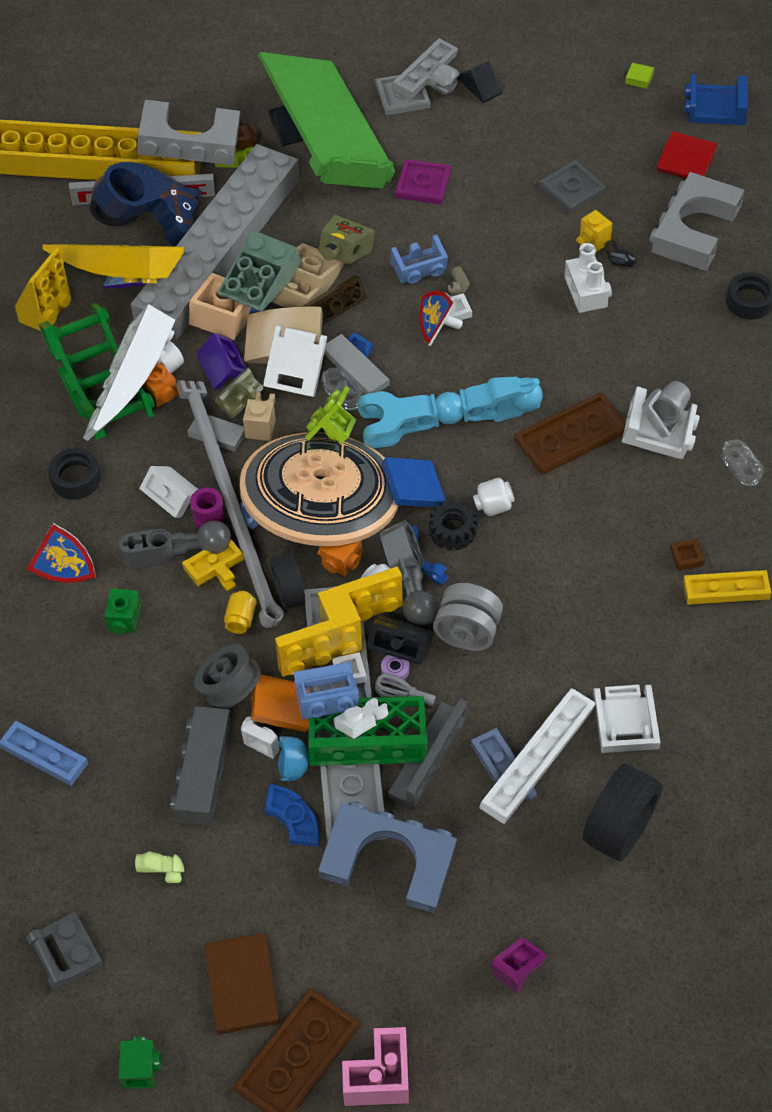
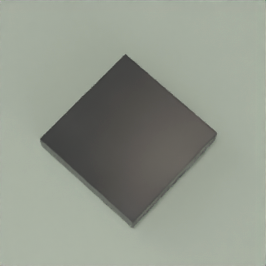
[539,160,607,213]

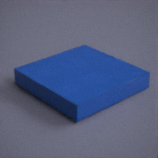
[382,457,446,507]

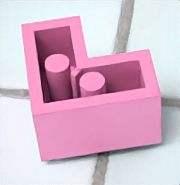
[342,1027,409,1106]

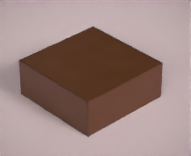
[670,538,705,571]

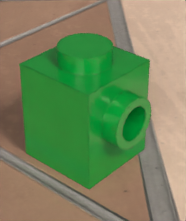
[104,588,141,634]
[119,1037,161,1089]

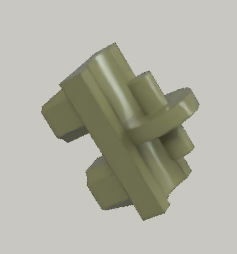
[215,368,264,418]

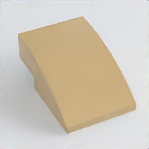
[271,243,345,308]
[244,307,323,364]

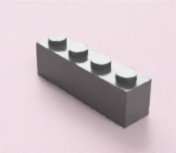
[170,706,232,826]

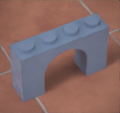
[318,802,457,914]

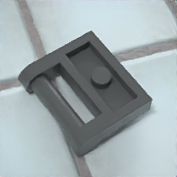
[26,912,103,990]

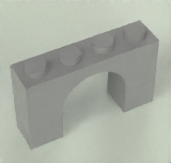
[138,100,240,165]
[650,172,744,271]

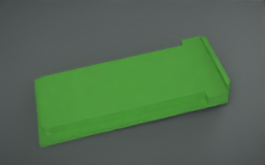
[258,52,395,189]

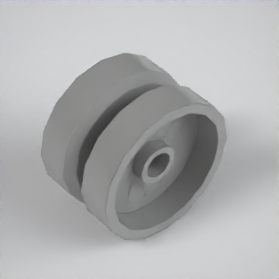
[433,583,503,651]

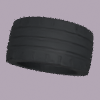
[582,763,663,861]

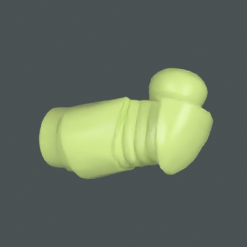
[135,851,184,883]

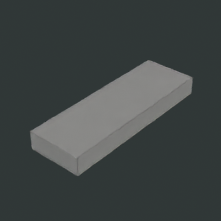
[324,334,390,394]

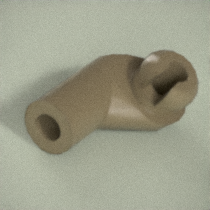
[448,266,470,296]

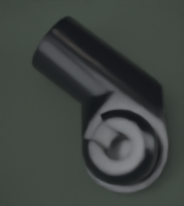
[604,240,636,267]

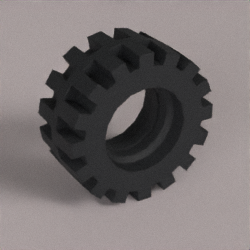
[429,500,477,551]

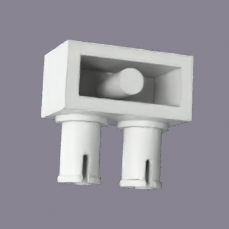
[564,243,612,313]

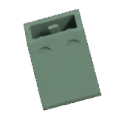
[217,230,301,312]

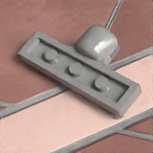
[391,39,460,100]

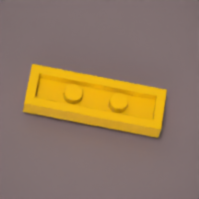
[683,570,771,605]

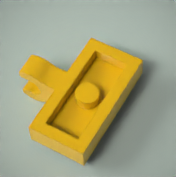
[182,540,244,591]

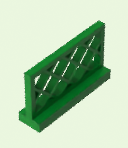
[309,696,428,766]

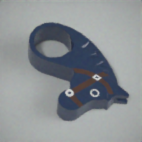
[93,162,201,246]

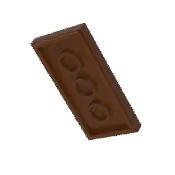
[514,393,626,475]
[233,988,361,1112]

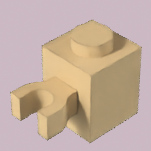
[243,392,276,441]

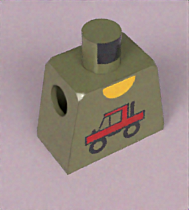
[319,215,375,264]

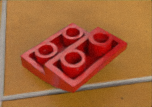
[657,131,718,179]

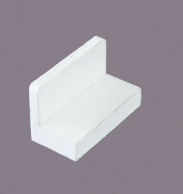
[139,466,199,518]

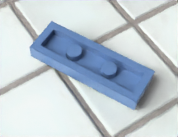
[0,721,88,786]

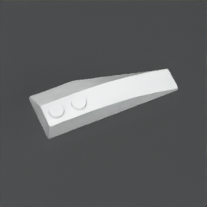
[83,304,175,441]

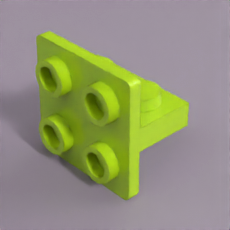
[305,385,357,444]

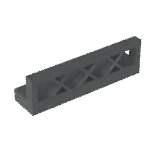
[388,699,468,810]

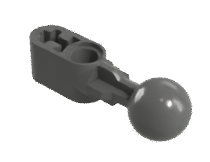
[119,520,231,569]
[380,520,438,626]

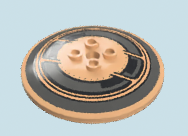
[240,432,399,546]

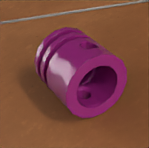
[190,487,225,529]

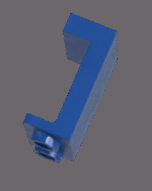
[684,74,748,125]

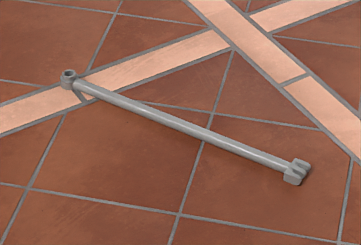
[177,380,284,628]

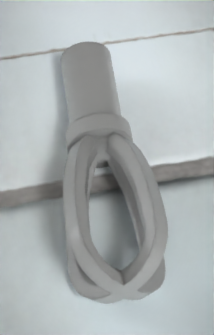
[375,673,436,707]

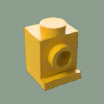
[576,210,613,253]

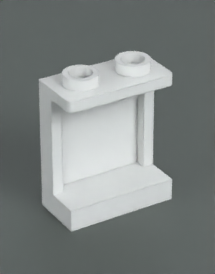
[622,387,700,459]

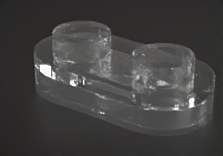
[322,368,363,410]
[721,439,764,486]

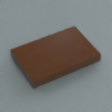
[204,933,279,1035]

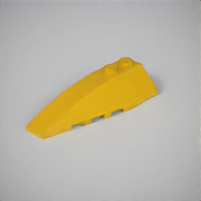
[43,244,184,283]

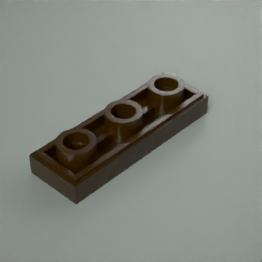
[301,275,367,325]

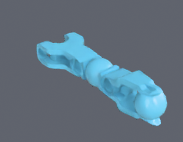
[357,377,543,448]

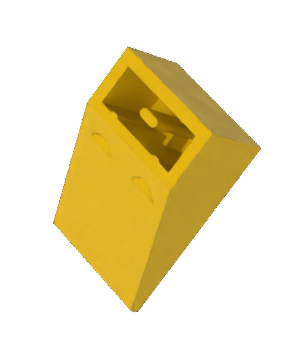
[15,247,71,331]

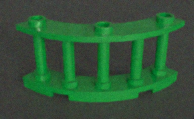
[38,302,155,440]

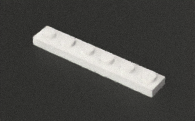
[479,688,596,824]

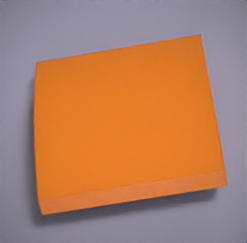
[250,674,310,733]

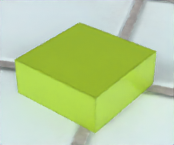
[625,63,654,89]

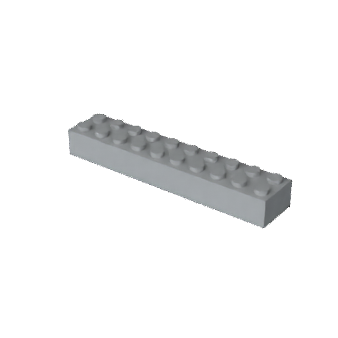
[131,144,300,341]

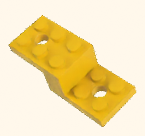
[275,566,403,677]

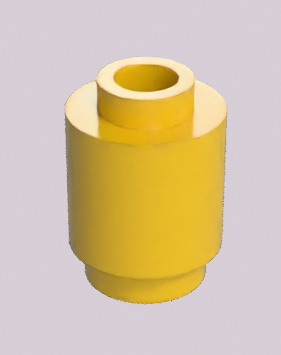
[224,591,257,634]

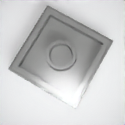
[375,75,430,115]

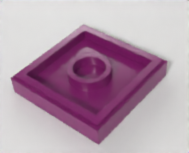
[395,159,451,205]

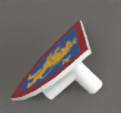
[420,290,463,346]
[27,523,96,583]

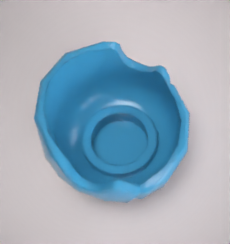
[278,736,309,781]

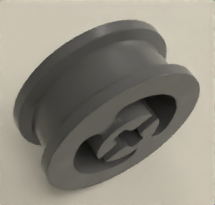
[194,644,261,709]

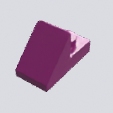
[491,937,547,994]

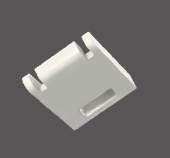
[263,325,327,397]
[593,685,660,753]

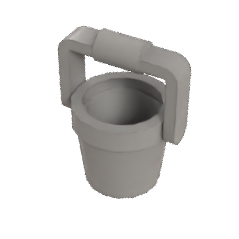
[642,381,691,438]

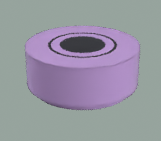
[381,655,409,683]

